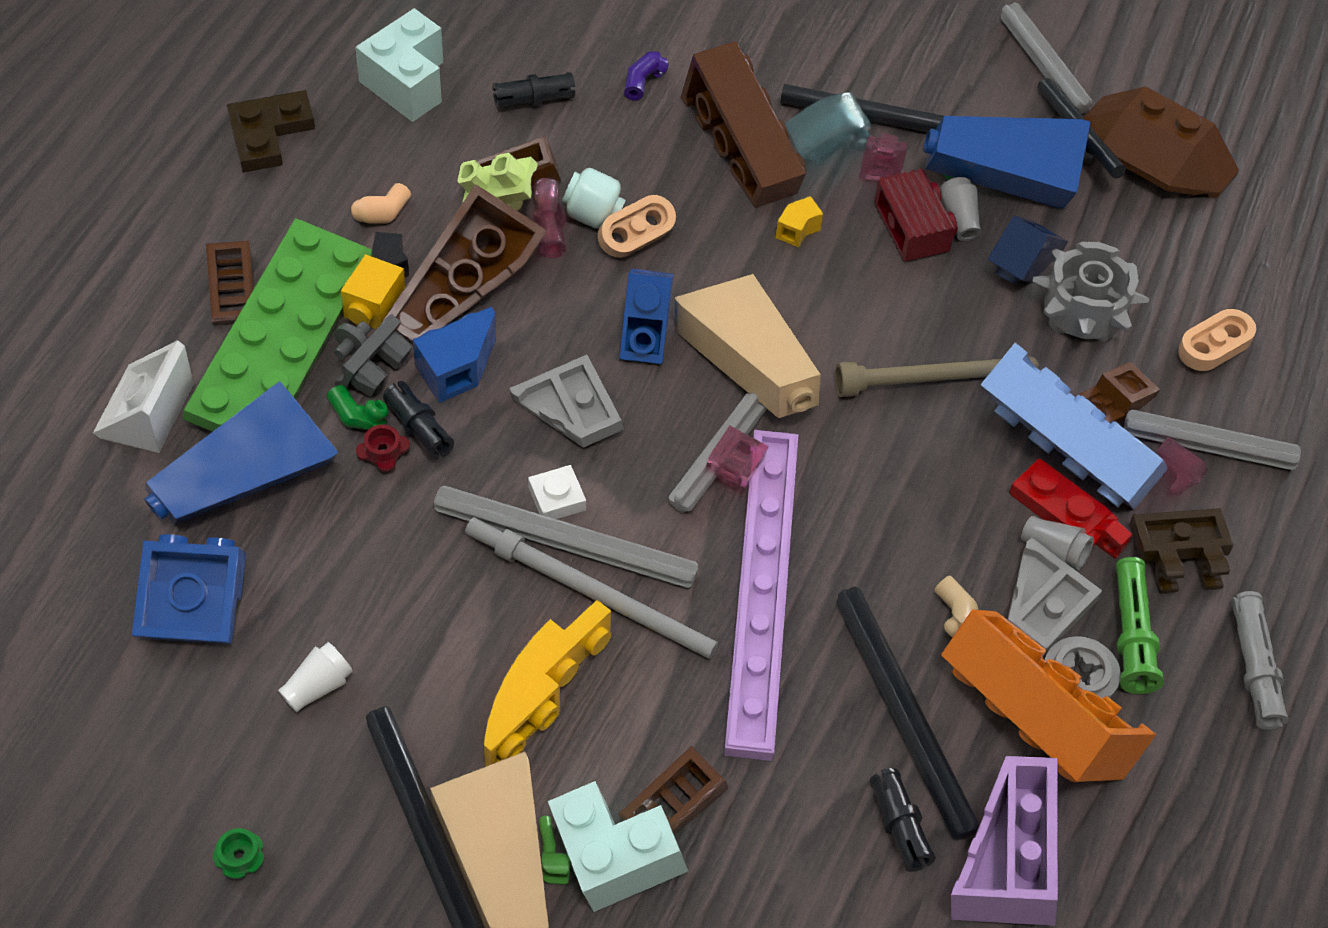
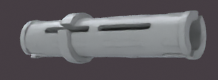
[1231,591,1289,730]

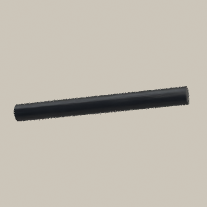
[1037,78,1126,179]

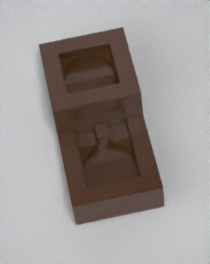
[1075,362,1160,424]

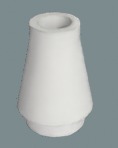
[278,642,353,713]

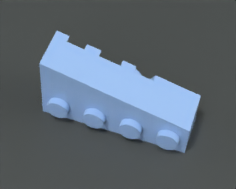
[981,343,1168,510]

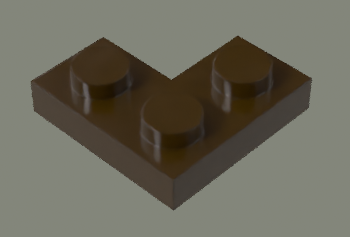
[226,90,315,173]

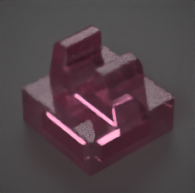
[860,133,908,181]
[706,425,769,488]
[1157,436,1208,495]

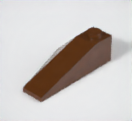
[382,184,547,343]

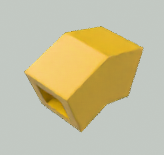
[775,196,823,248]

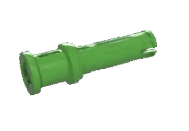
[1115,557,1164,694]

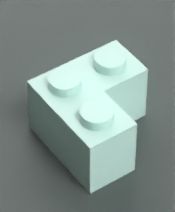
[355,8,443,122]
[548,781,689,912]

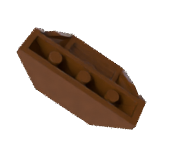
[1083,86,1239,198]

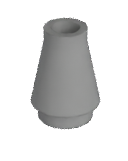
[940,177,981,241]
[1021,516,1094,571]

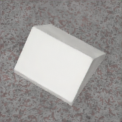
[93,340,194,453]

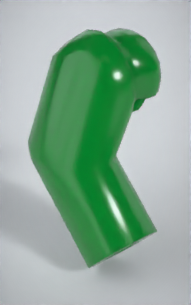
[327,385,388,430]

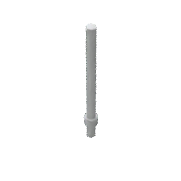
[465,517,718,659]

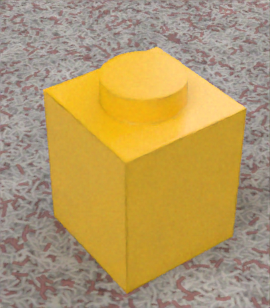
[341,254,405,329]

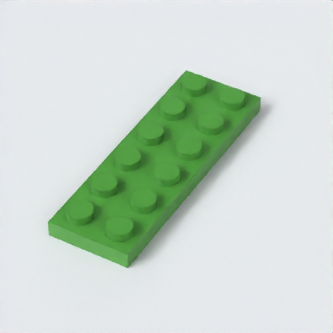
[183,218,372,432]

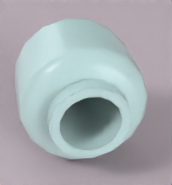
[561,168,626,229]

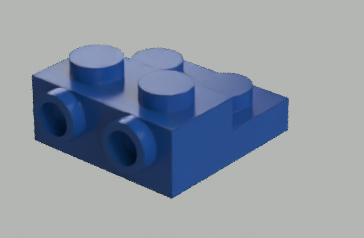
[132,534,246,645]

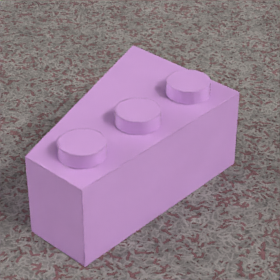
[951,756,1058,926]

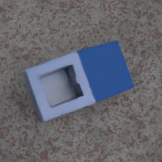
[619,269,674,364]
[413,307,496,403]

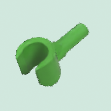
[539,816,571,884]

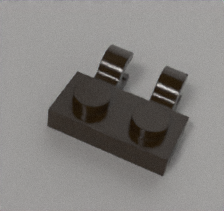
[1129,508,1234,593]

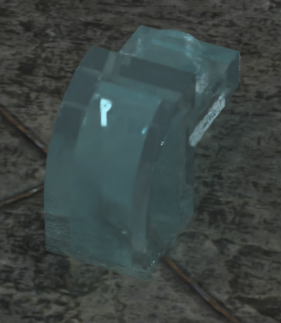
[785,93,874,163]

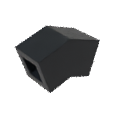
[372,232,409,278]

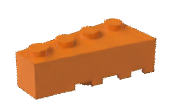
[941,609,1157,782]

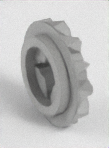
[1045,636,1120,698]

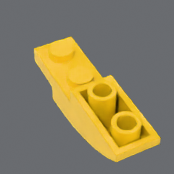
[484,600,611,767]

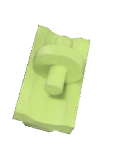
[457,153,538,211]

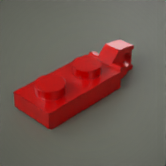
[1009,458,1132,559]

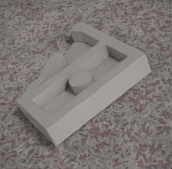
[510,355,624,448]
[1007,537,1102,656]

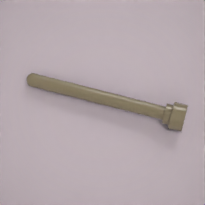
[834,357,1039,397]

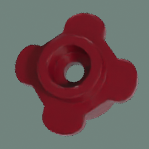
[356,425,410,472]

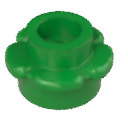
[213,828,264,879]

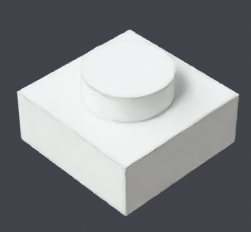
[528,465,586,519]

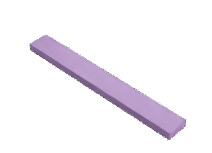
[724,430,798,761]

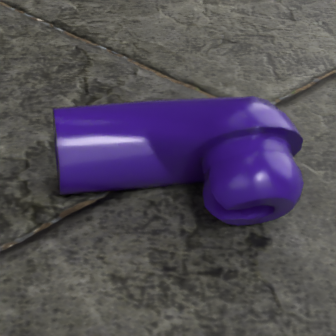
[624,51,669,101]

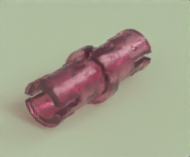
[532,178,566,258]

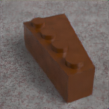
[680,41,806,208]

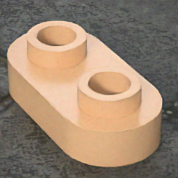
[598,195,676,258]
[1178,309,1256,371]

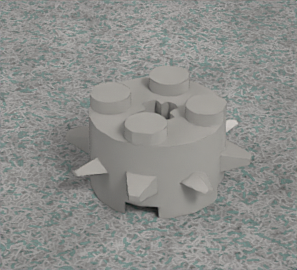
[1032,242,1149,341]

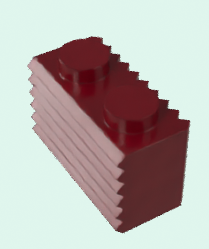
[874,168,958,262]

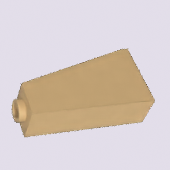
[675,274,821,418]
[430,752,549,928]

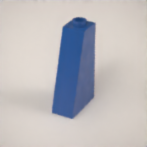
[923,116,1090,209]
[144,381,338,525]

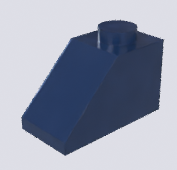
[988,215,1068,284]

